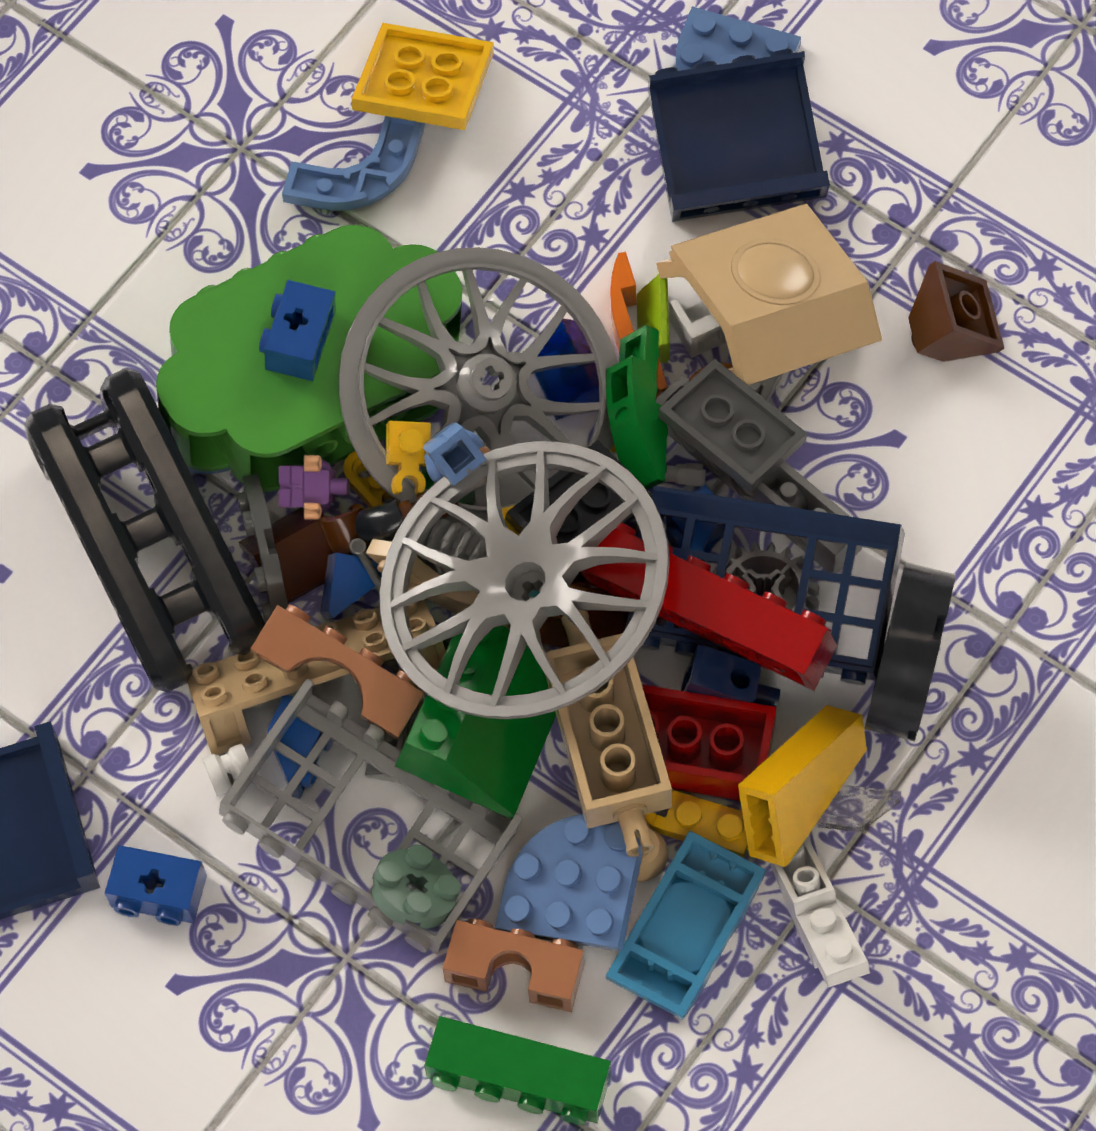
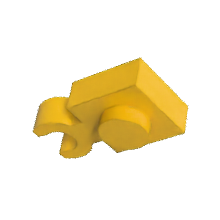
[386,421,431,495]

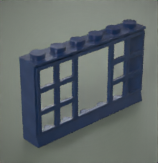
[624,486,905,685]

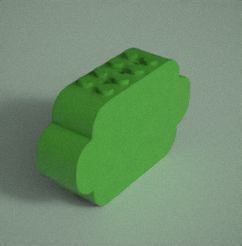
[156,225,462,492]

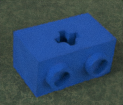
[259,280,336,381]
[104,845,207,926]

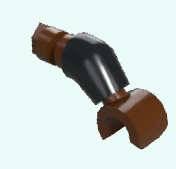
[318,492,460,554]

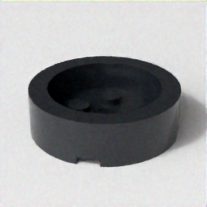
[864,562,956,742]

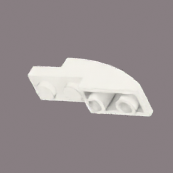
[770,837,870,988]

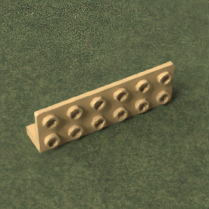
[188,600,445,755]

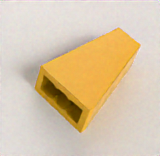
[738,705,867,867]

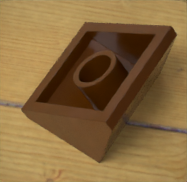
[238,507,334,604]

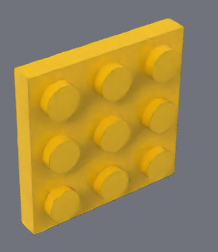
[352,23,494,130]

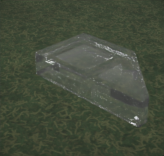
[817,785,902,832]

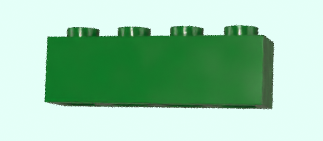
[424,1016,611,1125]

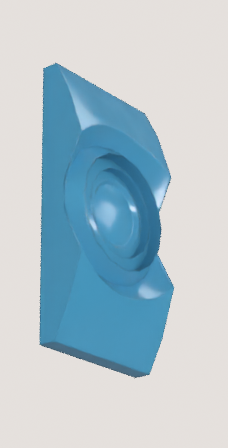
[606,831,766,1020]

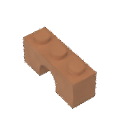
[442,918,585,1013]

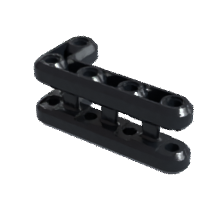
[24,368,265,692]

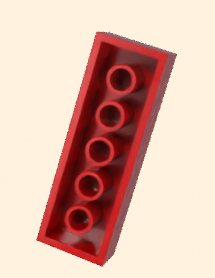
[580,520,837,691]

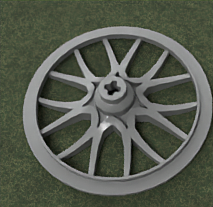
[338,247,618,529]
[380,441,670,719]

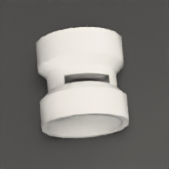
[202,743,253,798]

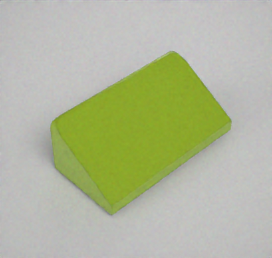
[637,274,670,363]

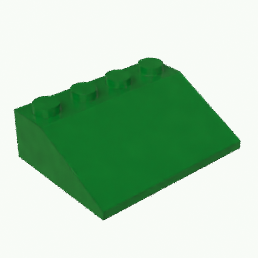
[395,608,556,819]

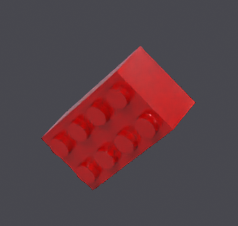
[642,684,777,801]

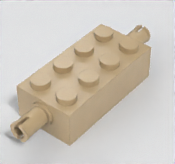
[545,610,672,857]

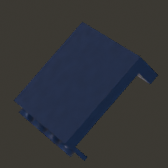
[648,49,830,222]
[0,721,100,919]

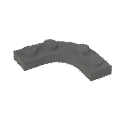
[237,474,288,624]

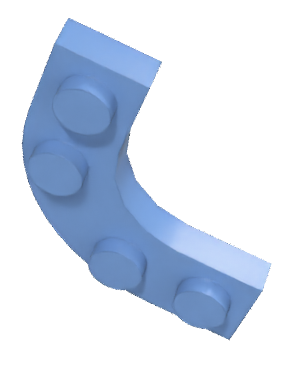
[282,116,425,211]

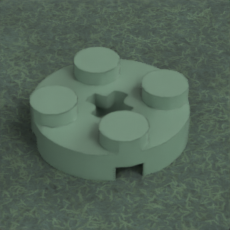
[371,844,461,929]

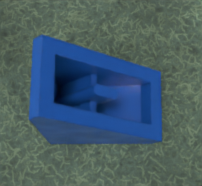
[320,553,382,619]

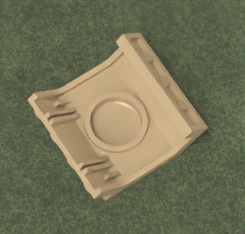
[656,203,882,385]

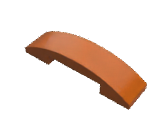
[610,251,668,398]

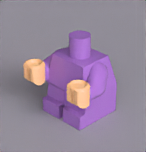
[279,455,350,520]

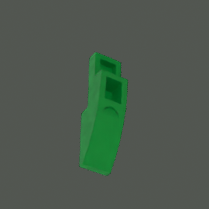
[606,325,668,490]

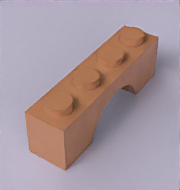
[251,604,425,740]

